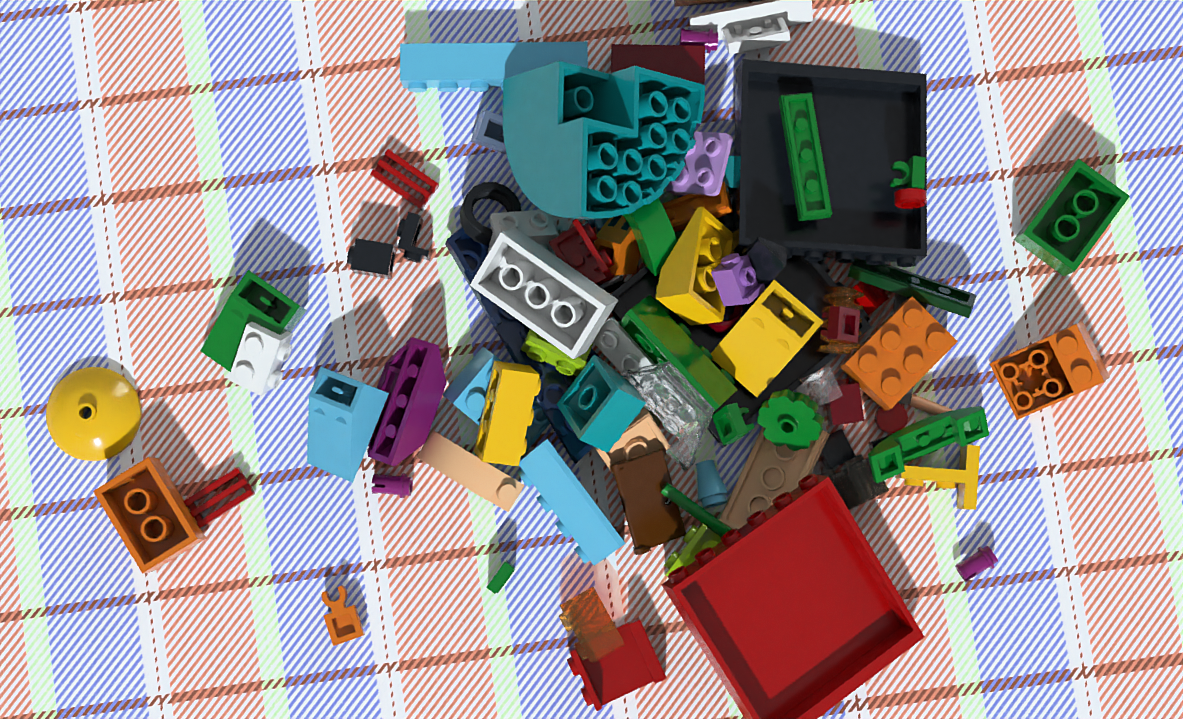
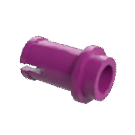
[679,28,718,54]
[371,473,413,498]
[955,546,998,583]

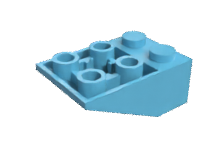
[443,347,550,459]
[307,367,389,483]

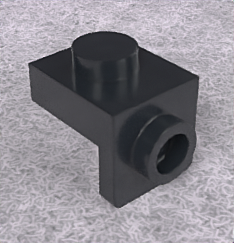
[397,212,432,263]

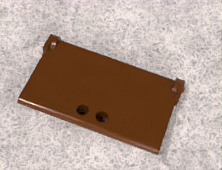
[610,449,686,555]

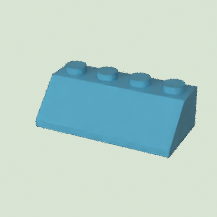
[517,439,626,566]

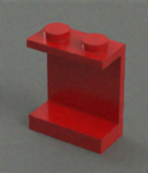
[567,617,667,711]

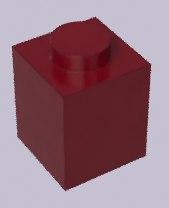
[823,378,864,426]

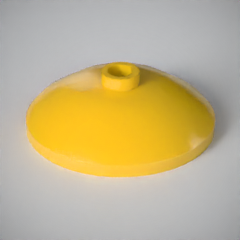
[46,367,142,461]

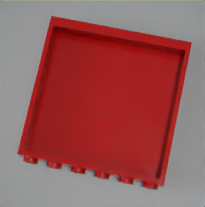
[661,474,925,719]

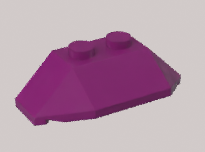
[367,337,447,466]

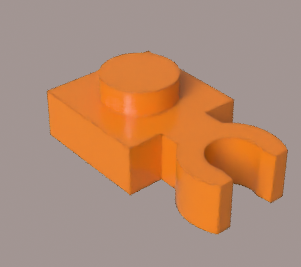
[321,585,365,646]

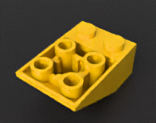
[711,280,824,397]

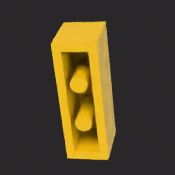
[474,360,541,466]

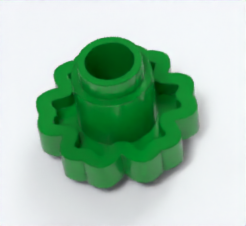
[757,389,824,451]

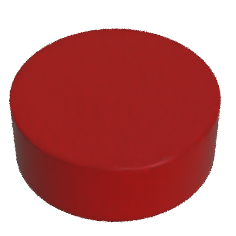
[894,188,927,209]
[875,403,908,434]

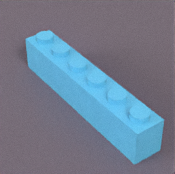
[400,41,588,93]

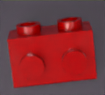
[549,219,614,286]

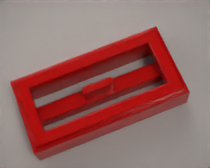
[370,149,439,211]
[183,467,255,528]

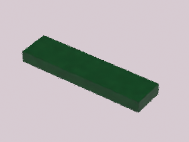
[847,259,977,318]

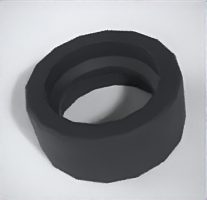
[459,182,522,245]

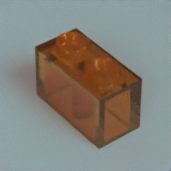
[558,587,626,664]

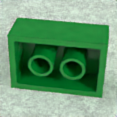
[1013,158,1130,276]

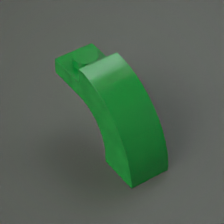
[623,198,677,276]

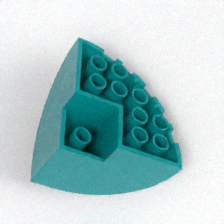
[503,61,705,220]

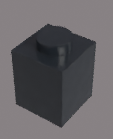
[347,238,397,279]

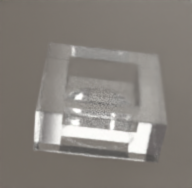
[800,366,844,407]

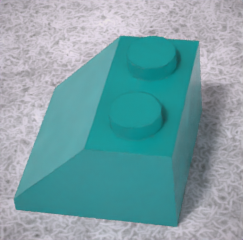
[557,355,646,453]

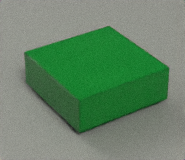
[486,560,516,594]

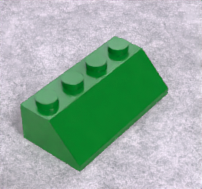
[619,295,737,419]

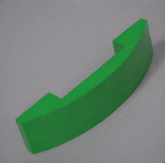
[868,406,989,483]

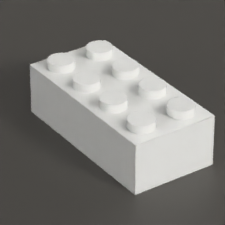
[470,228,618,359]

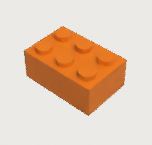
[839,297,958,411]
[93,457,206,574]

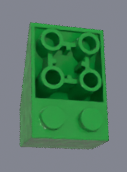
[200,270,307,372]

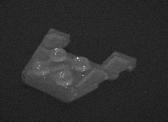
[620,361,715,472]

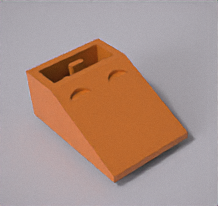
[989,321,1110,420]

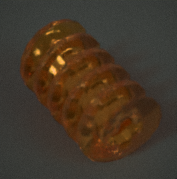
[819,286,865,355]

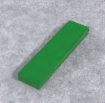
[778,92,832,221]

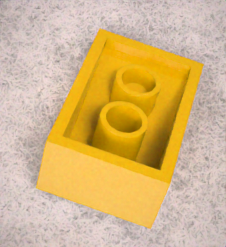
[656,207,734,326]

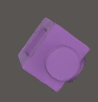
[711,253,766,306]

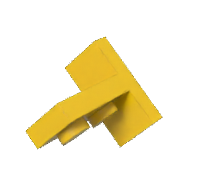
[895,445,980,510]

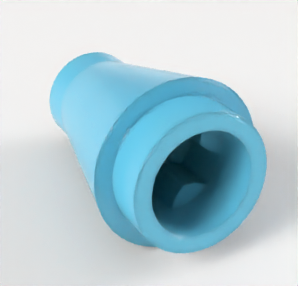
[695,460,729,508]

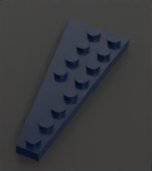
[445,227,602,464]

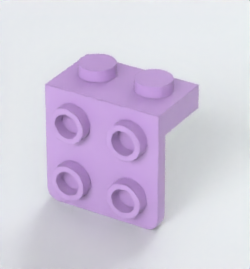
[666,131,733,197]

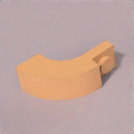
[417,430,525,512]

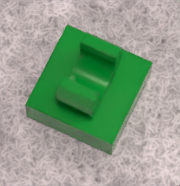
[890,156,926,189]
[712,403,755,446]

